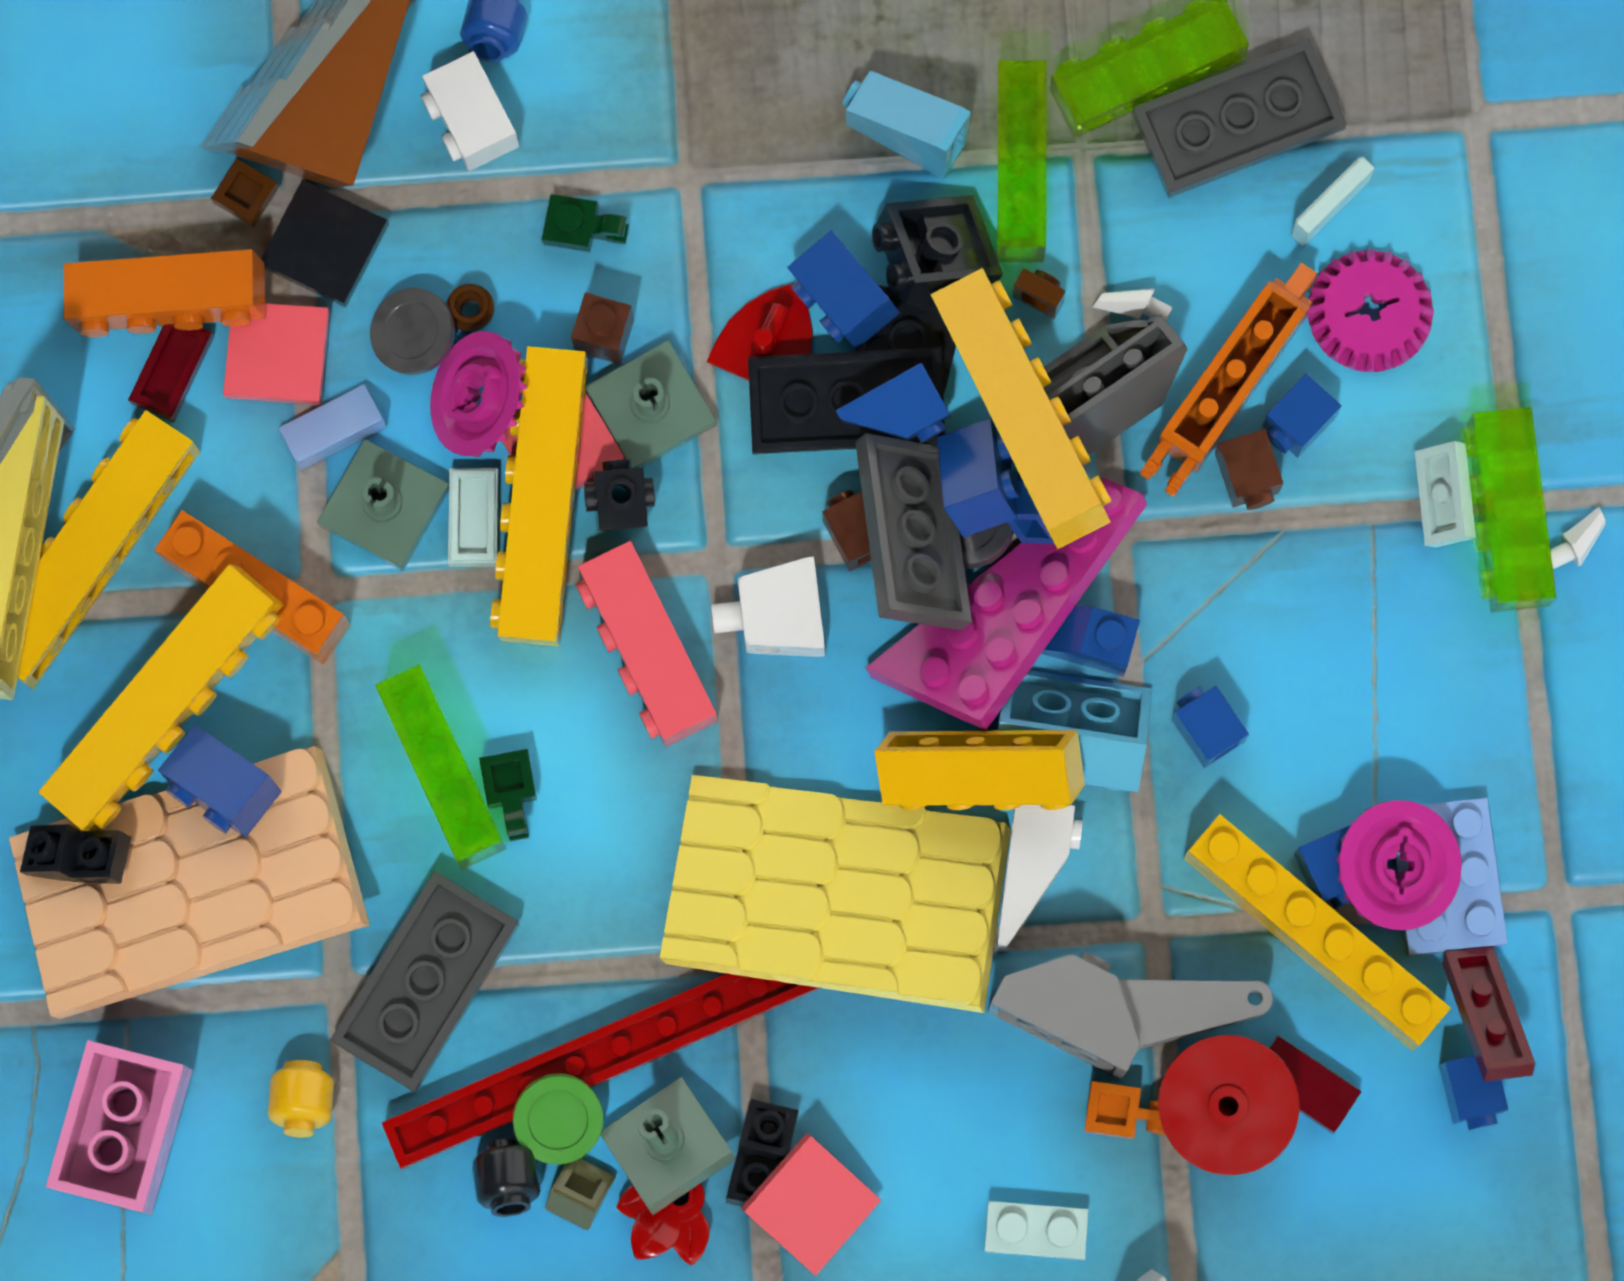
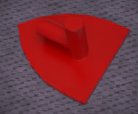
[706,283,812,381]

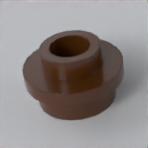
[446,284,495,332]

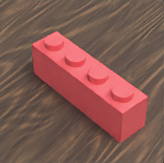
[575,541,718,747]

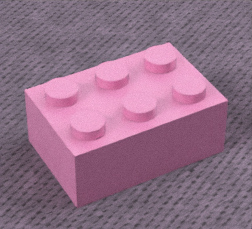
[46,1040,193,1215]

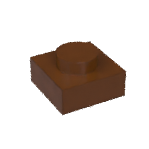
[211,158,279,227]
[1012,268,1066,319]

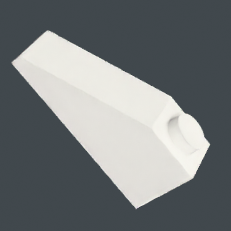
[996,805,1083,952]

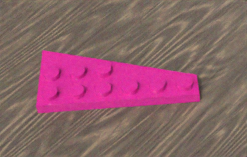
[865,477,1147,731]

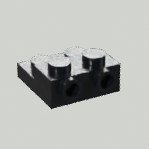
[872,195,1003,305]

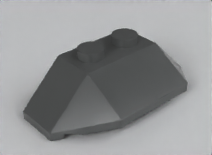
[1043,315,1188,456]

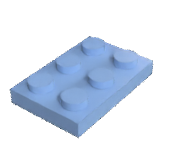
[1394,798,1508,957]

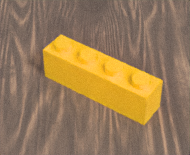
[874,730,1085,810]

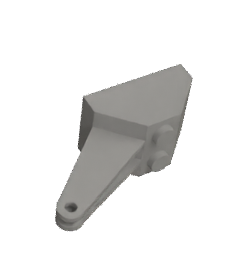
[988,952,1273,1080]

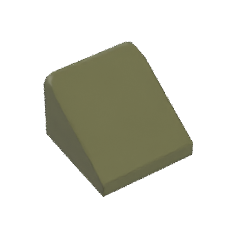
[545,1158,616,1230]

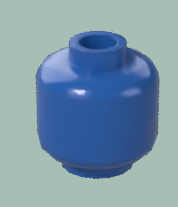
[460,0,527,62]

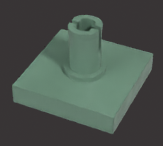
[585,340,717,468]
[317,439,449,571]
[600,1077,736,1215]

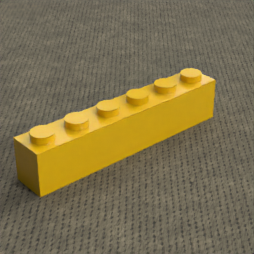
[931,268,1112,549]
[490,346,588,647]
[18,410,200,690]
[38,564,284,831]
[1184,814,1451,1051]

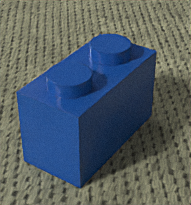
[787,230,900,350]
[937,418,1021,538]
[158,724,282,838]

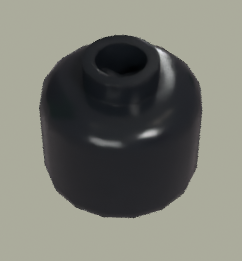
[472,1138,541,1217]

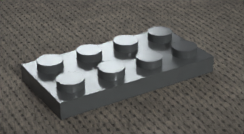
[1132,39,1347,198]
[855,433,972,630]
[329,871,520,1093]

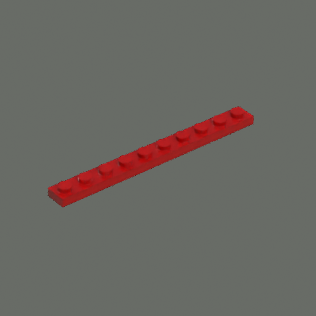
[381,973,821,1170]

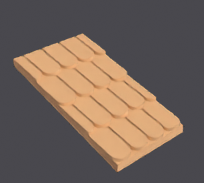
[9,746,370,1019]

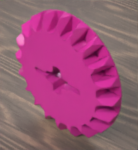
[1308,248,1434,372]
[430,331,528,457]
[1336,800,1462,930]

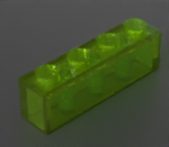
[1050,0,1249,139]
[995,60,1047,263]
[1460,407,1557,612]
[375,664,507,870]

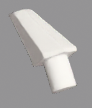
[1093,288,1173,320]
[1544,507,1606,570]

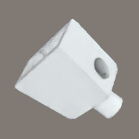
[711,556,825,657]

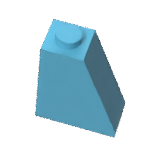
[842,71,971,180]

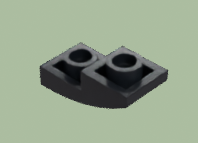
[20,824,132,884]
[726,1098,799,1207]

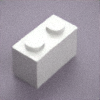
[420,51,519,172]

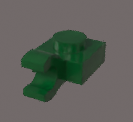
[541,194,629,252]
[479,749,537,842]

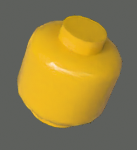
[268,1060,334,1138]

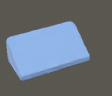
[278,384,386,471]

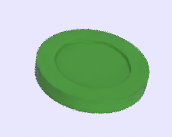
[513,1074,603,1164]

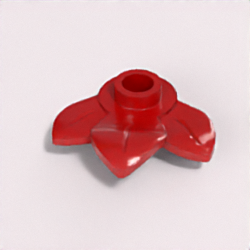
[616,1183,710,1265]

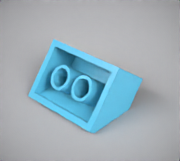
[997,670,1152,792]

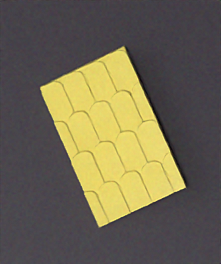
[659,775,1011,1013]

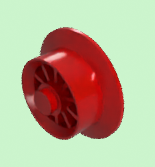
[1158,1035,1300,1175]

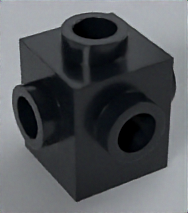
[584,460,655,531]

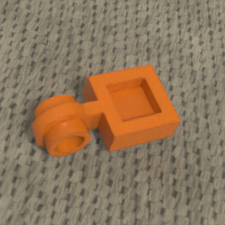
[1085,1081,1165,1140]

